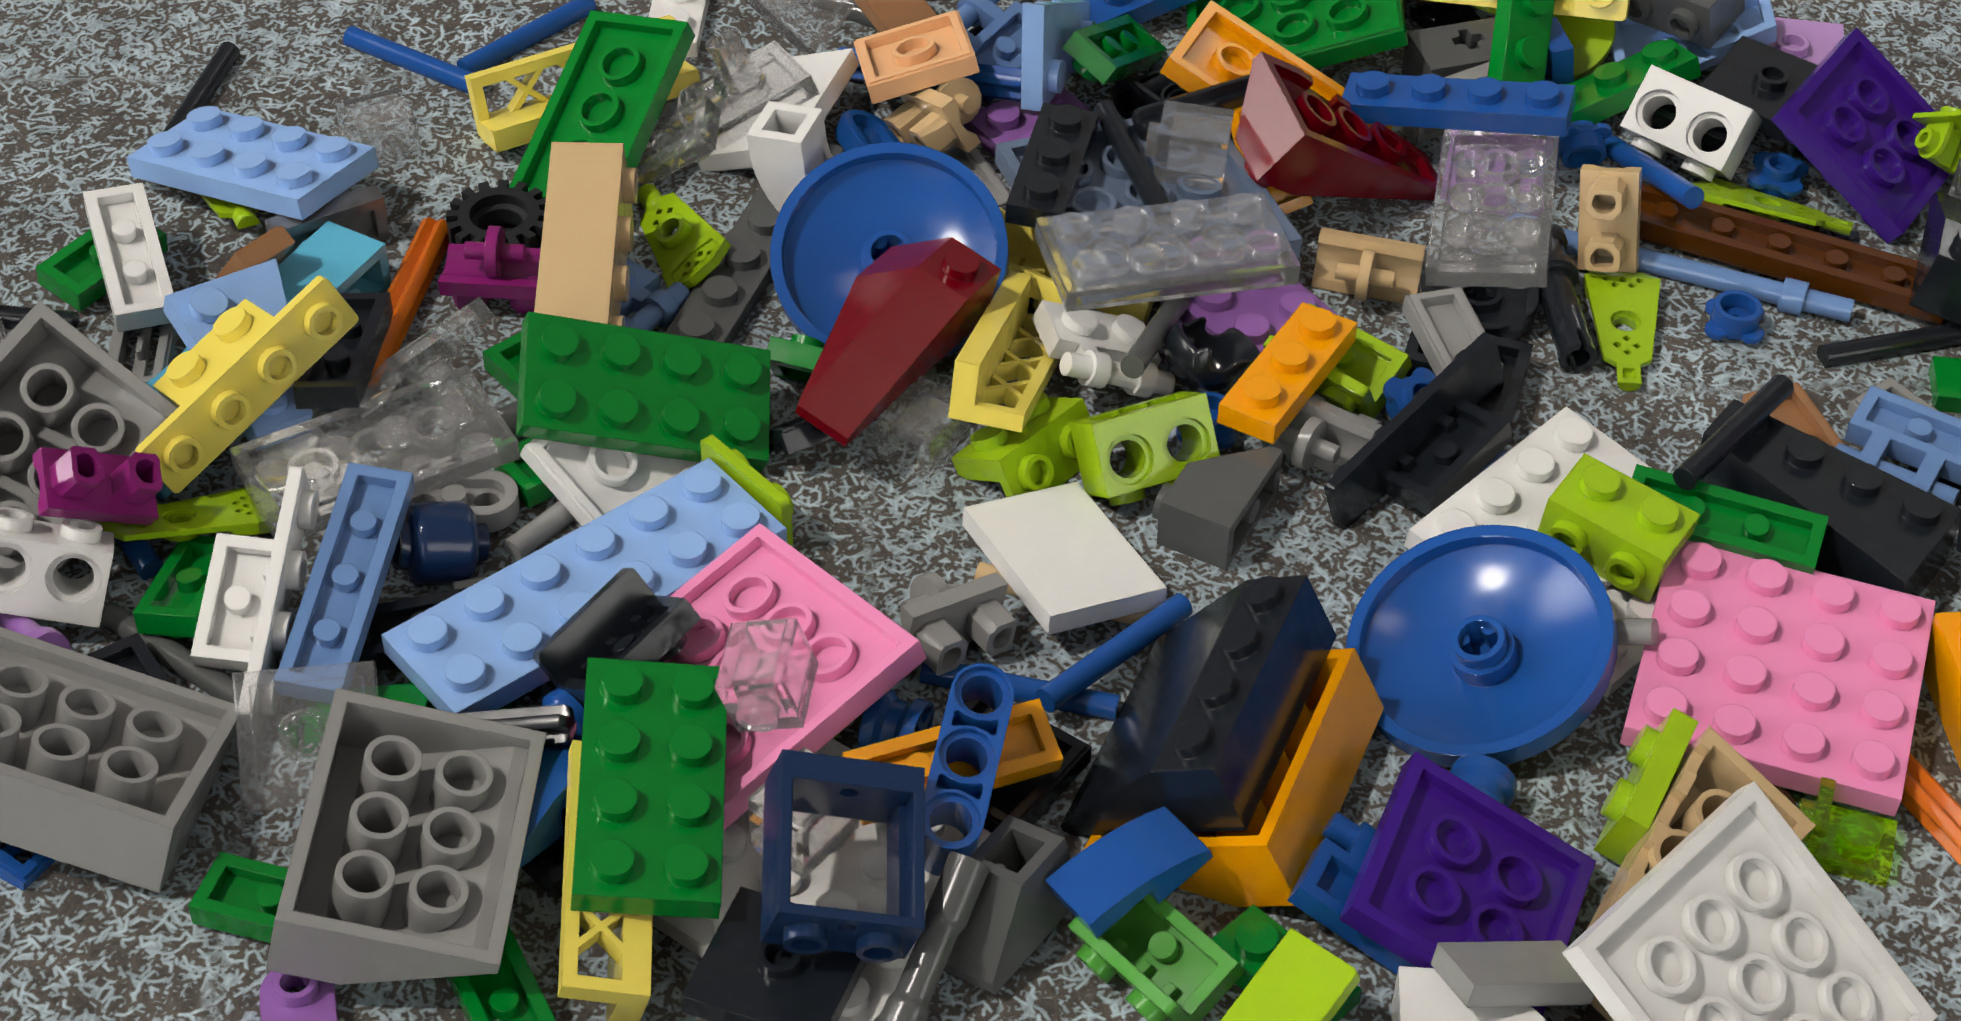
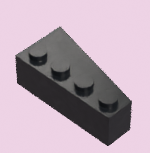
[1700,399,1961,596]

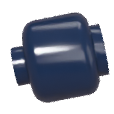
[391,501,490,586]

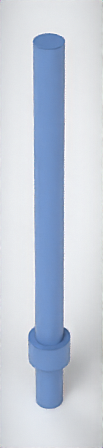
[1505,216,1855,323]

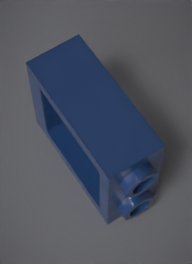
[760,749,925,963]

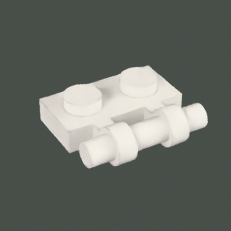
[1032,300,1175,398]

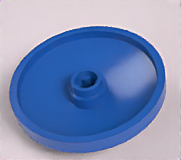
[770,142,1009,360]
[1346,525,1618,768]

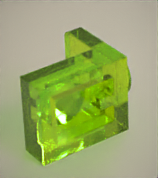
[1798,777,1898,887]

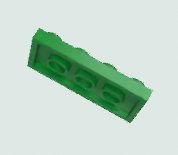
[509,10,695,198]
[516,311,771,472]
[570,657,728,919]

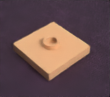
[853,10,980,104]

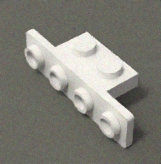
[190,466,319,735]

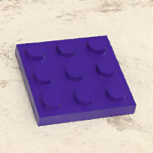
[1771,27,1950,244]
[1339,751,1596,1016]

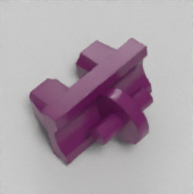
[438,225,541,313]
[32,446,163,525]

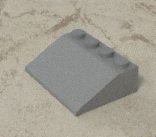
[0,301,177,573]
[0,627,241,893]
[266,688,547,985]

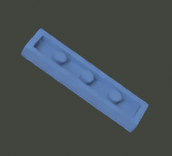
[274,462,415,704]

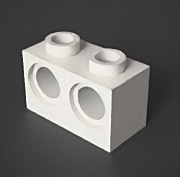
[1620,65,1762,182]
[0,507,114,628]

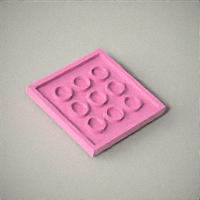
[556,523,927,831]
[1619,540,1936,817]

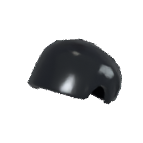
[1164,317,1260,395]

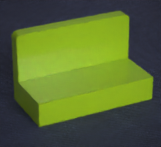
[1220,928,1361,1021]

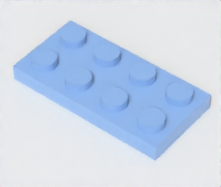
[126,106,379,221]

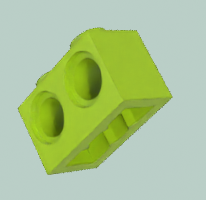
[1069,391,1220,506]

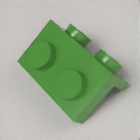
[1067,894,1245,1021]

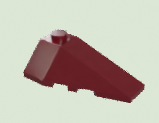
[1235,51,1444,201]
[795,237,1001,447]

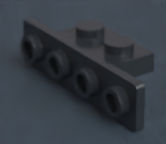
[1324,332,1513,530]

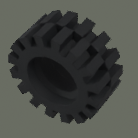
[446,180,546,248]

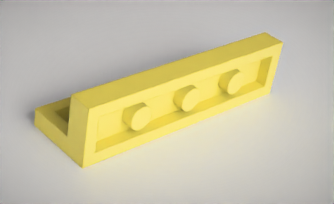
[464,15,702,153]
[948,270,1060,433]
[558,740,653,1021]

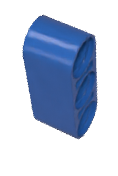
[925,663,1014,876]

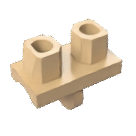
[884,77,982,153]
[1577,164,1642,273]
[1311,227,1426,304]

